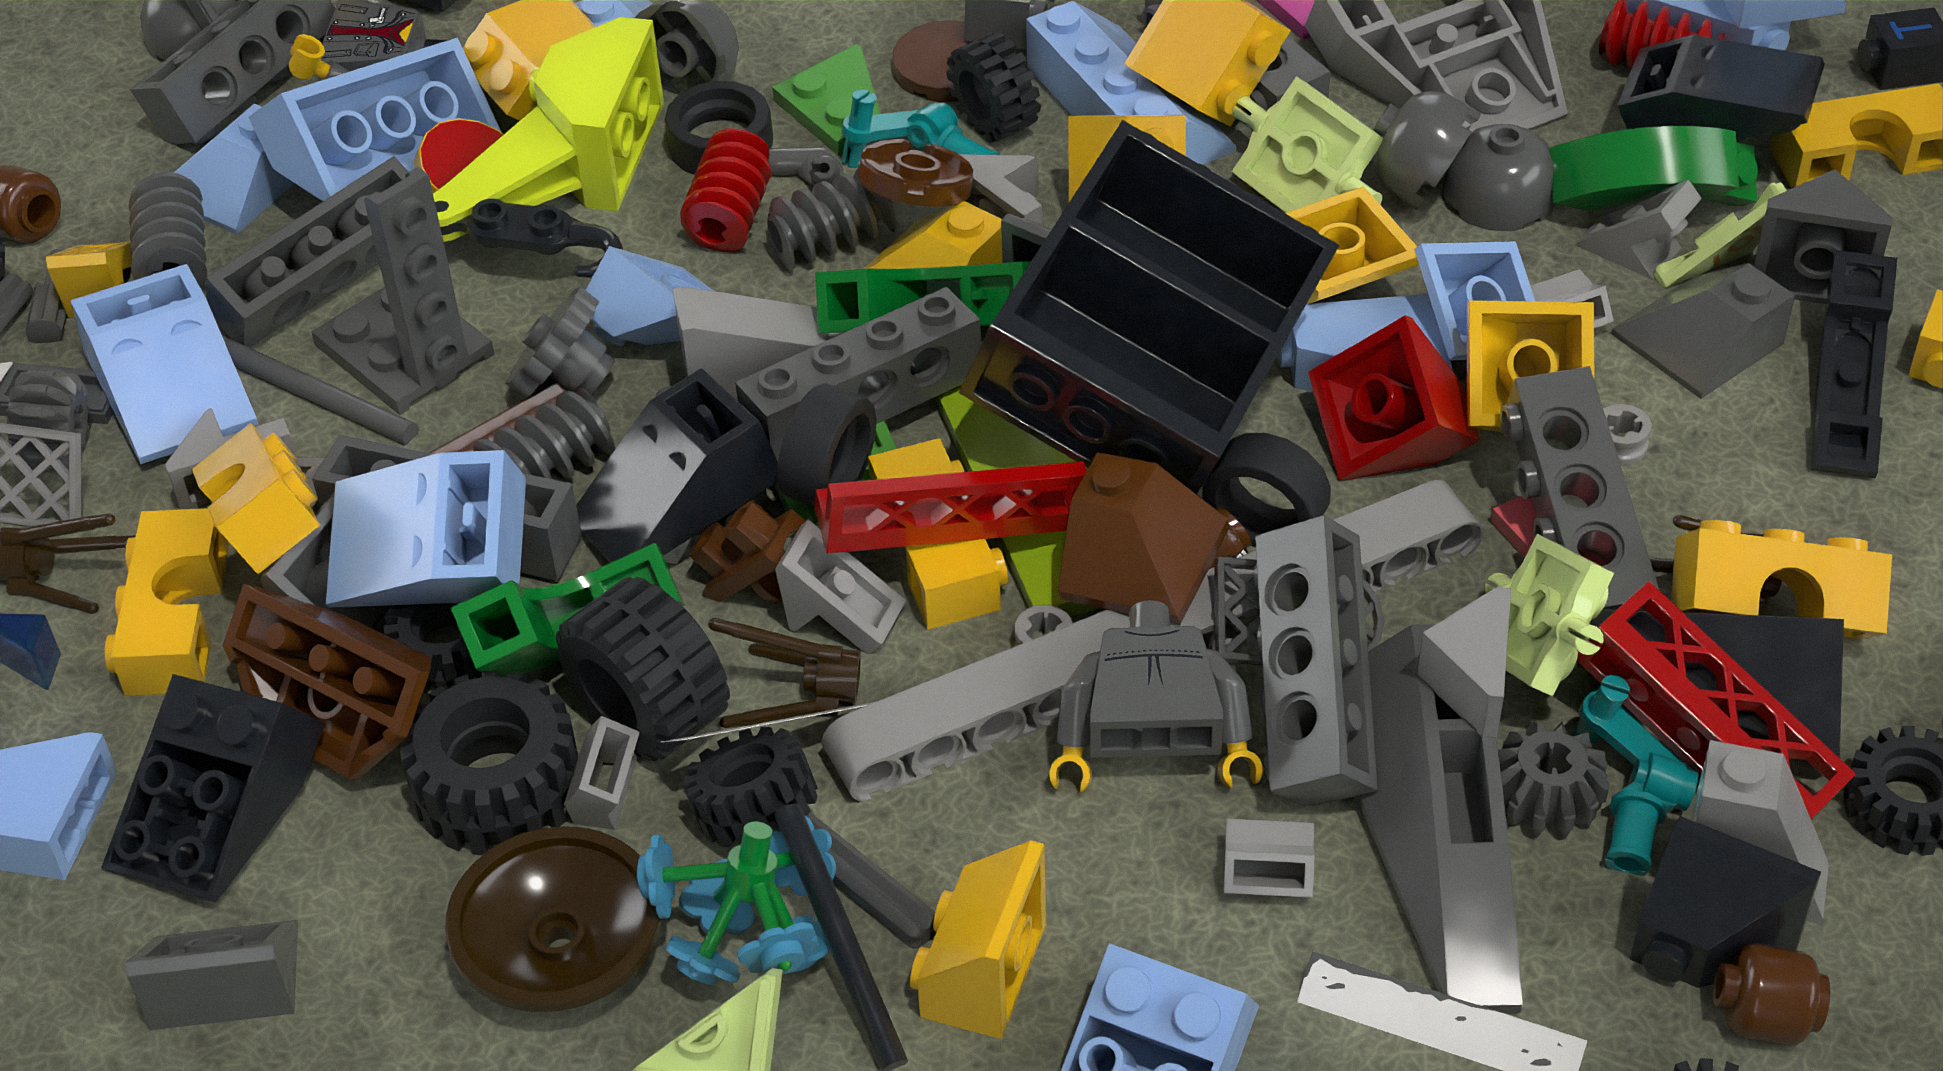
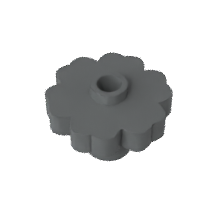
[505,287,615,398]

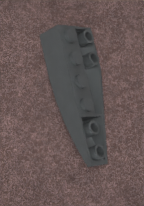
[1356,624,1522,1013]

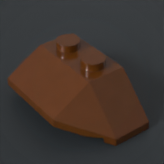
[222,584,431,780]

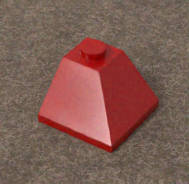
[1308,315,1481,481]

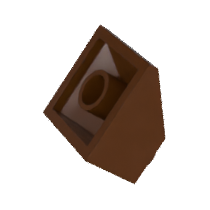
[1058,452,1230,625]

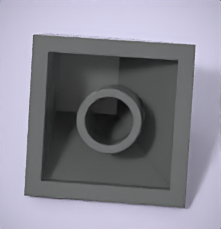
[1611,263,1795,399]

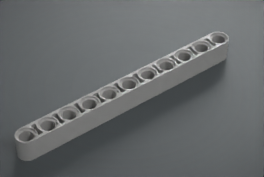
[821,480,1484,801]

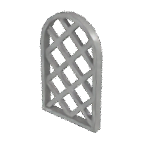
[0,423,81,526]

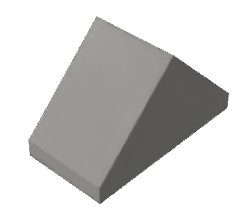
[1417,587,1511,738]

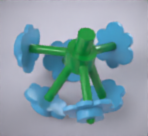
[636,816,836,985]

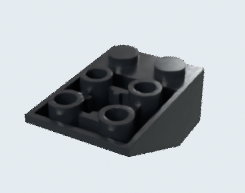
[1617,35,1825,143]
[576,368,778,563]
[101,674,325,903]

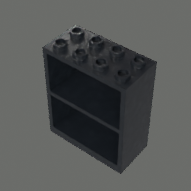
[959,120,1340,495]

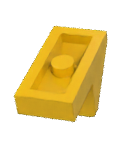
[46,242,132,318]

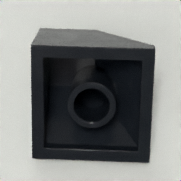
[1630,816,1821,988]

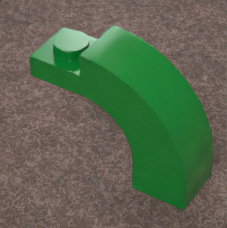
[1550,126,1758,211]
[815,262,1031,333]
[451,543,685,675]

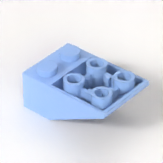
[71,264,258,464]
[326,450,526,607]
[1061,943,1259,1071]

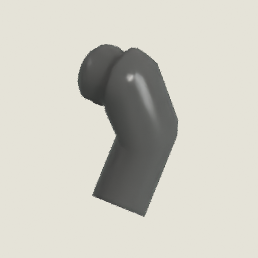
[769,147,844,187]

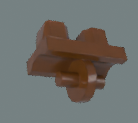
[689,500,806,604]

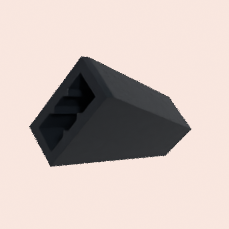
[1577,610,1844,758]

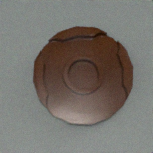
[893,20,970,102]
[857,139,973,207]

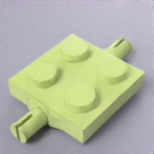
[1231,76,1384,213]
[1485,534,1614,696]

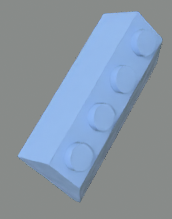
[1026,1,1236,165]
[249,38,502,201]

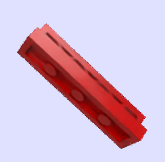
[814,461,1087,554]
[1577,581,1856,819]

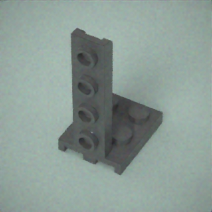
[311,167,495,415]

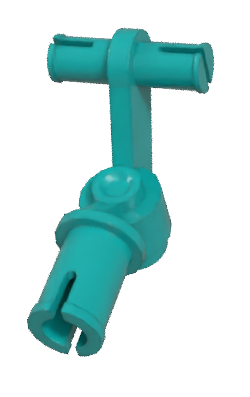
[841,89,1001,168]
[1572,675,1698,876]

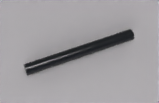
[774,804,908,1071]

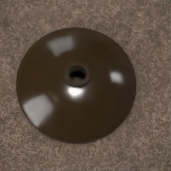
[445,826,662,1012]

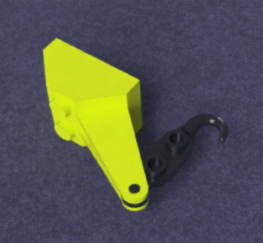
[433,17,664,278]

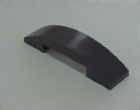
[1811,250,1898,478]

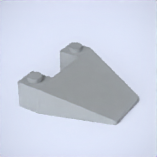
[1305,0,1568,131]

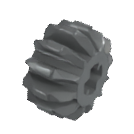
[5,368,90,473]
[1498,720,1610,839]

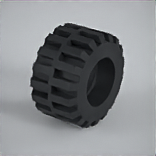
[556,576,730,761]
[400,670,579,855]

